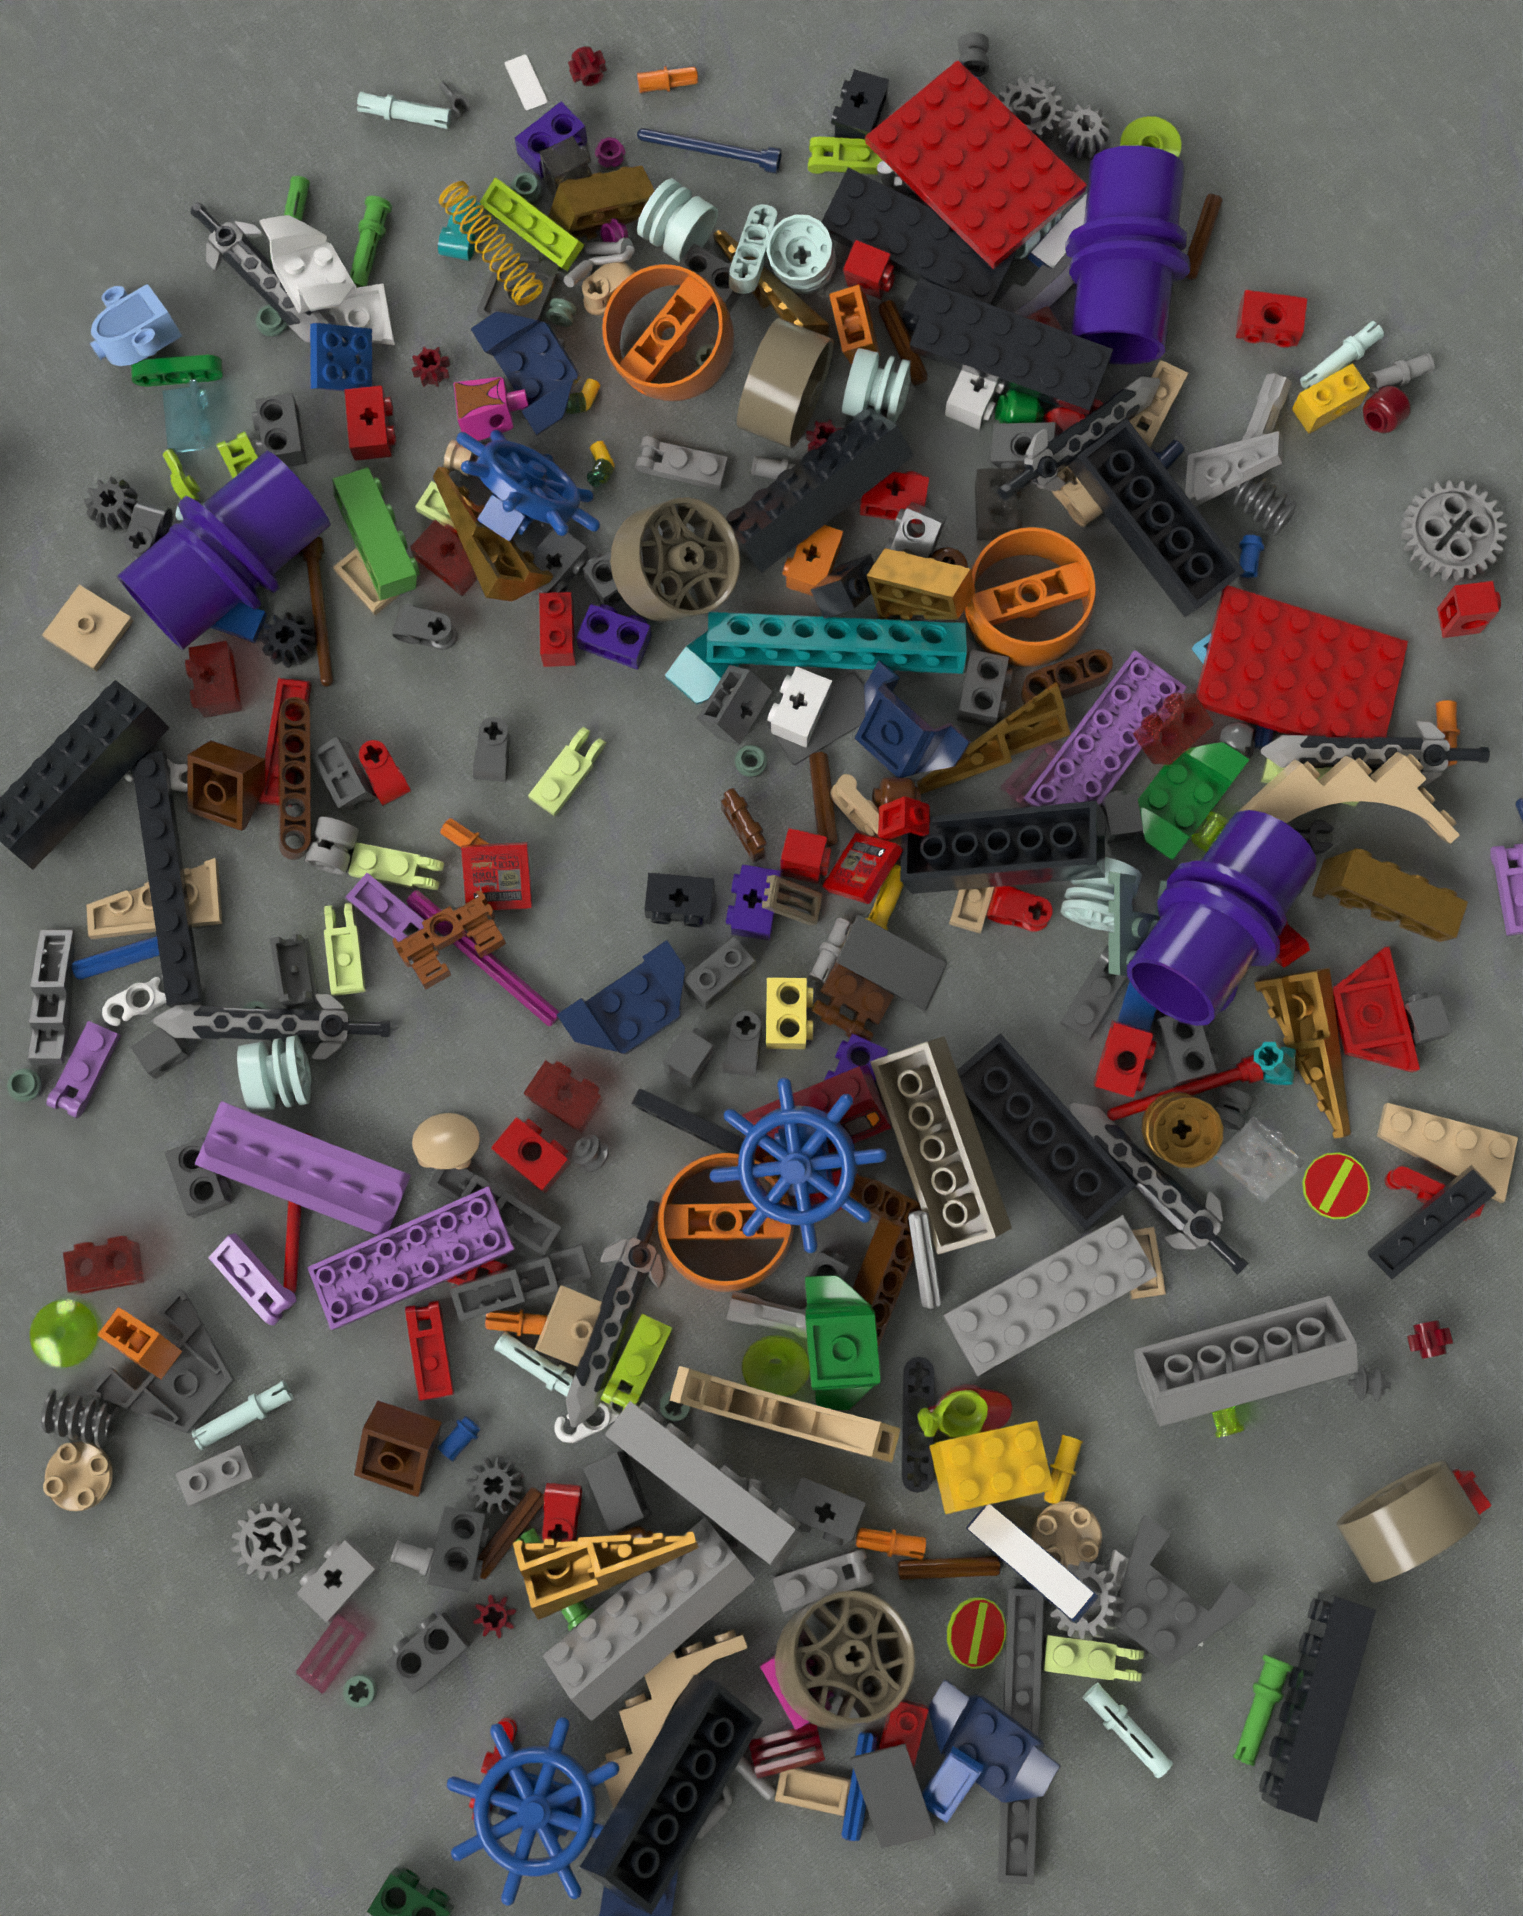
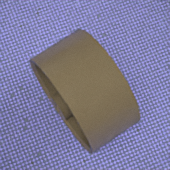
[737,318,834,449]
[610,497,740,622]
[1336,1461,1481,1582]
[775,1591,915,1730]

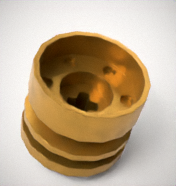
[1141,1092,1224,1168]

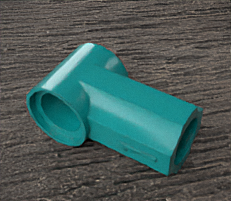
[438,196,481,261]
[1254,1042,1296,1085]

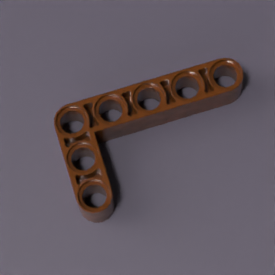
[849,1175,922,1348]

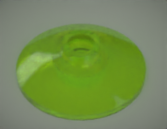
[30,1299,98,1368]
[742,1335,810,1397]

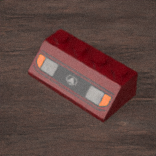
[742,1065,893,1163]

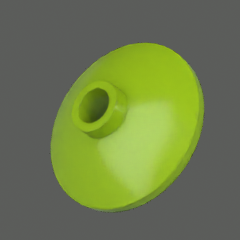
[1120,116,1182,158]

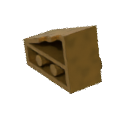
[548,165,655,240]
[867,548,976,619]

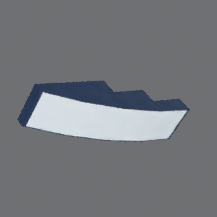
[1027,192,1087,269]
[966,1504,1098,1624]

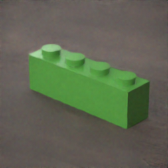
[332,467,420,601]

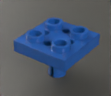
[310,323,372,392]

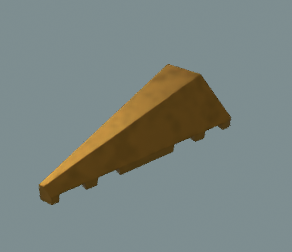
[713,230,829,337]
[433,466,553,602]
[916,682,1071,794]
[1254,967,1351,1138]

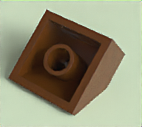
[187,740,265,831]
[354,1400,442,1497]

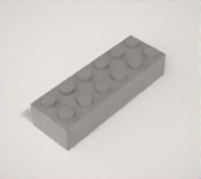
[943,1216,1157,1377]
[1134,1296,1358,1427]
[605,1401,804,1570]
[543,1517,755,1721]

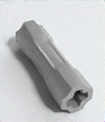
[1241,373,1292,441]
[727,1291,807,1339]

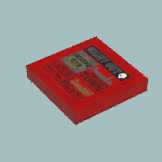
[822,832,903,904]
[461,842,532,910]

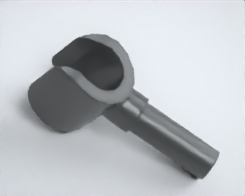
[439,81,470,118]

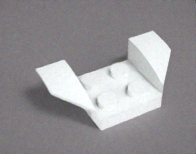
[260,215,357,313]

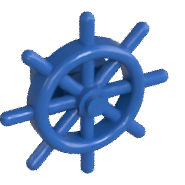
[456,430,600,542]
[709,1077,887,1253]
[447,1717,620,1906]

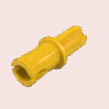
[1044,1435,1083,1504]

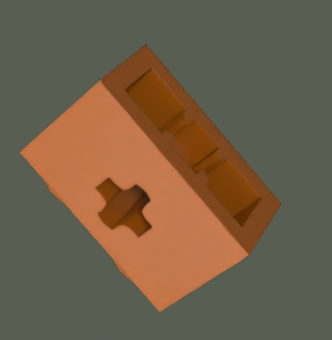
[829,284,880,364]
[782,525,844,596]
[97,1307,182,1379]

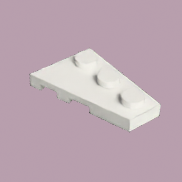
[317,283,395,345]

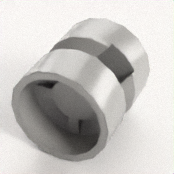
[304,817,360,875]

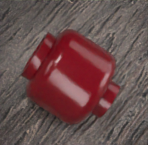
[1363,386,1411,434]

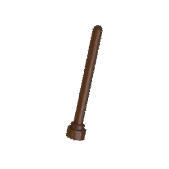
[299,537,333,687]

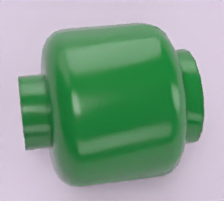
[995,389,1044,424]

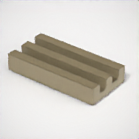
[762,875,822,925]

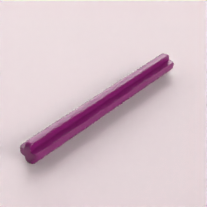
[406,890,559,1026]

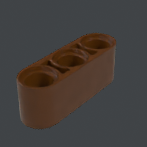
[1021,649,1113,704]

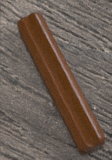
[1185,193,1223,280]
[879,300,928,386]
[809,752,837,847]
[477,1487,544,1580]
[898,1556,1001,1580]

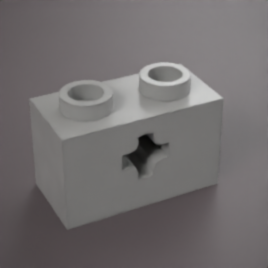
[176,1445,261,1506]
[296,1539,380,1623]

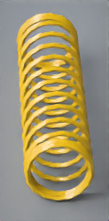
[439,181,544,306]

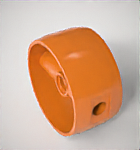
[602,264,734,401]
[964,527,1096,667]
[658,1153,794,1292]

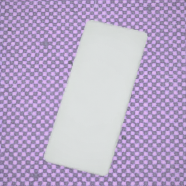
[505,55,548,110]

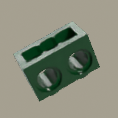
[367,1867,455,1916]

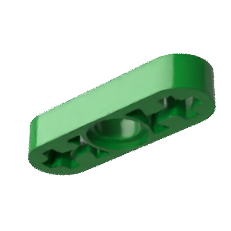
[131,355,223,387]

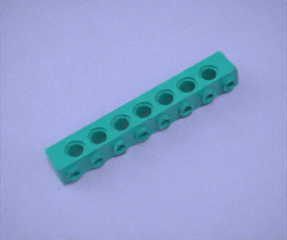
[706,612,967,674]

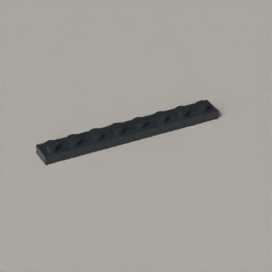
[132,750,203,1008]

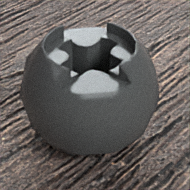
[1219,722,1255,759]

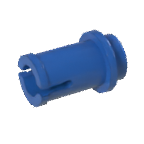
[1239,535,1264,578]
[437,1416,481,1462]

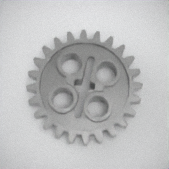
[1400,480,1507,582]

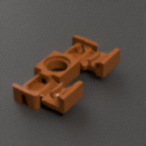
[392,891,506,990]

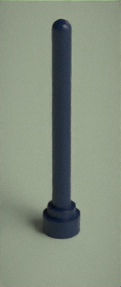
[637,128,782,174]

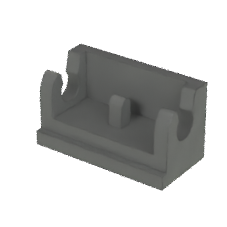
[310,737,378,811]
[270,934,319,1009]
[583,1450,652,1532]

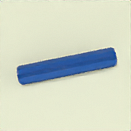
[72,936,159,980]
[841,1732,878,1841]

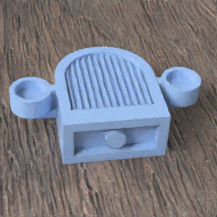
[90,284,182,366]

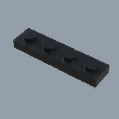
[1367,1165,1497,1279]

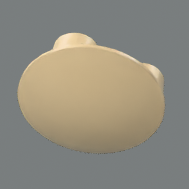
[412,1113,480,1169]
[43,1441,113,1511]
[1032,1501,1102,1569]

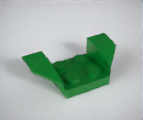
[1138,742,1249,860]
[805,1275,881,1410]

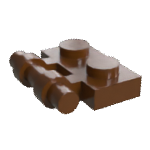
[721,788,767,863]
[812,963,894,1041]

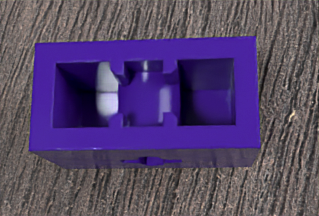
[726,864,781,941]

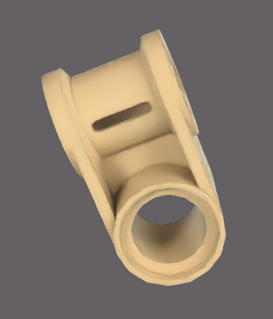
[582,261,635,316]
[1052,466,1103,527]

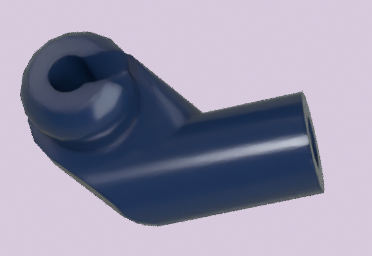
[1151,440,1185,470]

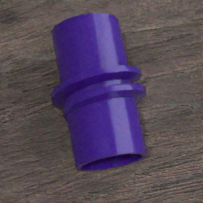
[1065,146,1191,365]
[117,450,331,651]
[1127,810,1317,1026]

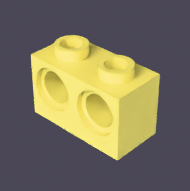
[766,978,813,1049]

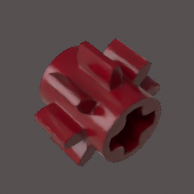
[568,46,607,87]
[411,346,450,387]
[806,419,843,452]
[1407,1320,1453,1359]
[473,1594,518,1639]

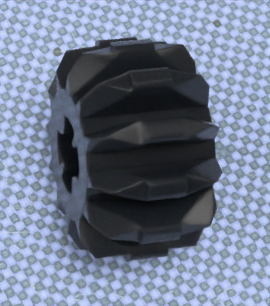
[260,612,316,668]

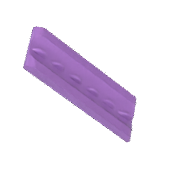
[1023,650,1187,807]
[195,1101,411,1235]
[307,1186,515,1330]

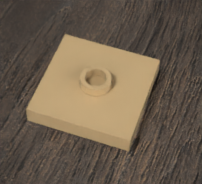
[42,584,134,672]
[535,1285,601,1366]

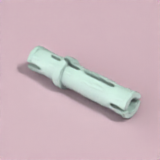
[357,91,451,129]
[1300,321,1384,390]
[494,1331,574,1397]
[191,1380,294,1450]
[1083,1683,1173,1778]

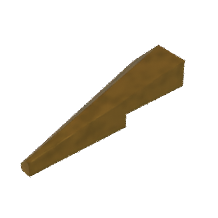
[513,1532,699,1620]

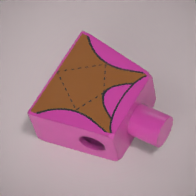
[453,377,529,441]

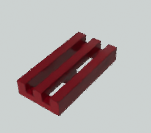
[749,1723,825,1779]

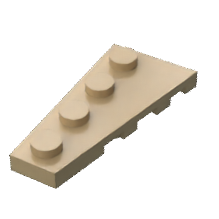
[86,858,222,939]
[1377,1103,1518,1203]

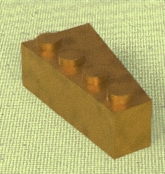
[1312,848,1468,942]

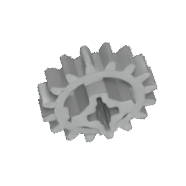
[999,76,1063,140]
[232,1503,309,1580]
[1048,1561,1124,1641]

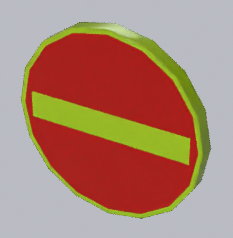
[1302,1152,1370,1220]
[947,1597,1006,1669]

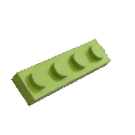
[479,177,584,271]

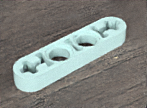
[729,204,777,294]

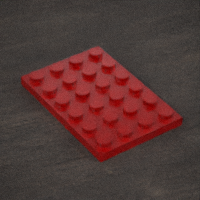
[865,60,1087,269]
[1193,585,1408,738]

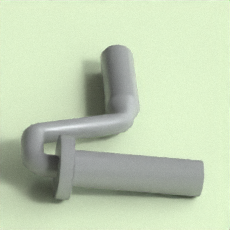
[564,238,635,287]
[697,1756,777,1839]

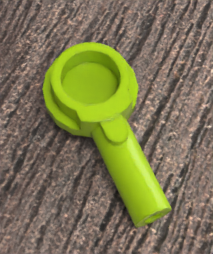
[163,449,201,501]

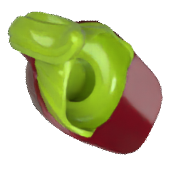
[918,1384,1012,1438]

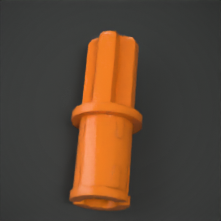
[637,66,698,93]
[1436,700,1460,766]
[440,818,489,847]
[485,1309,548,1337]
[856,1528,926,1560]

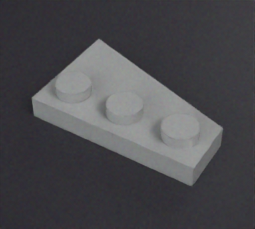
[1185,431,1283,507]

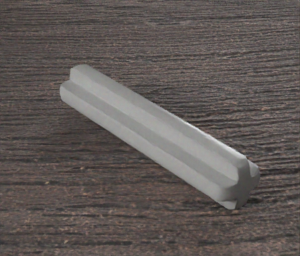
[908,1211,942,1309]

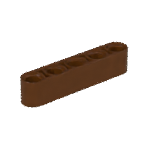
[278,697,311,860]

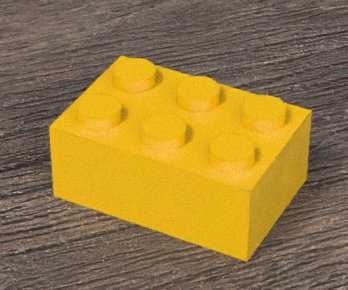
[930,1421,1054,1514]

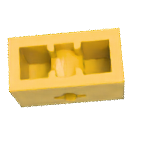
[1292,363,1370,434]

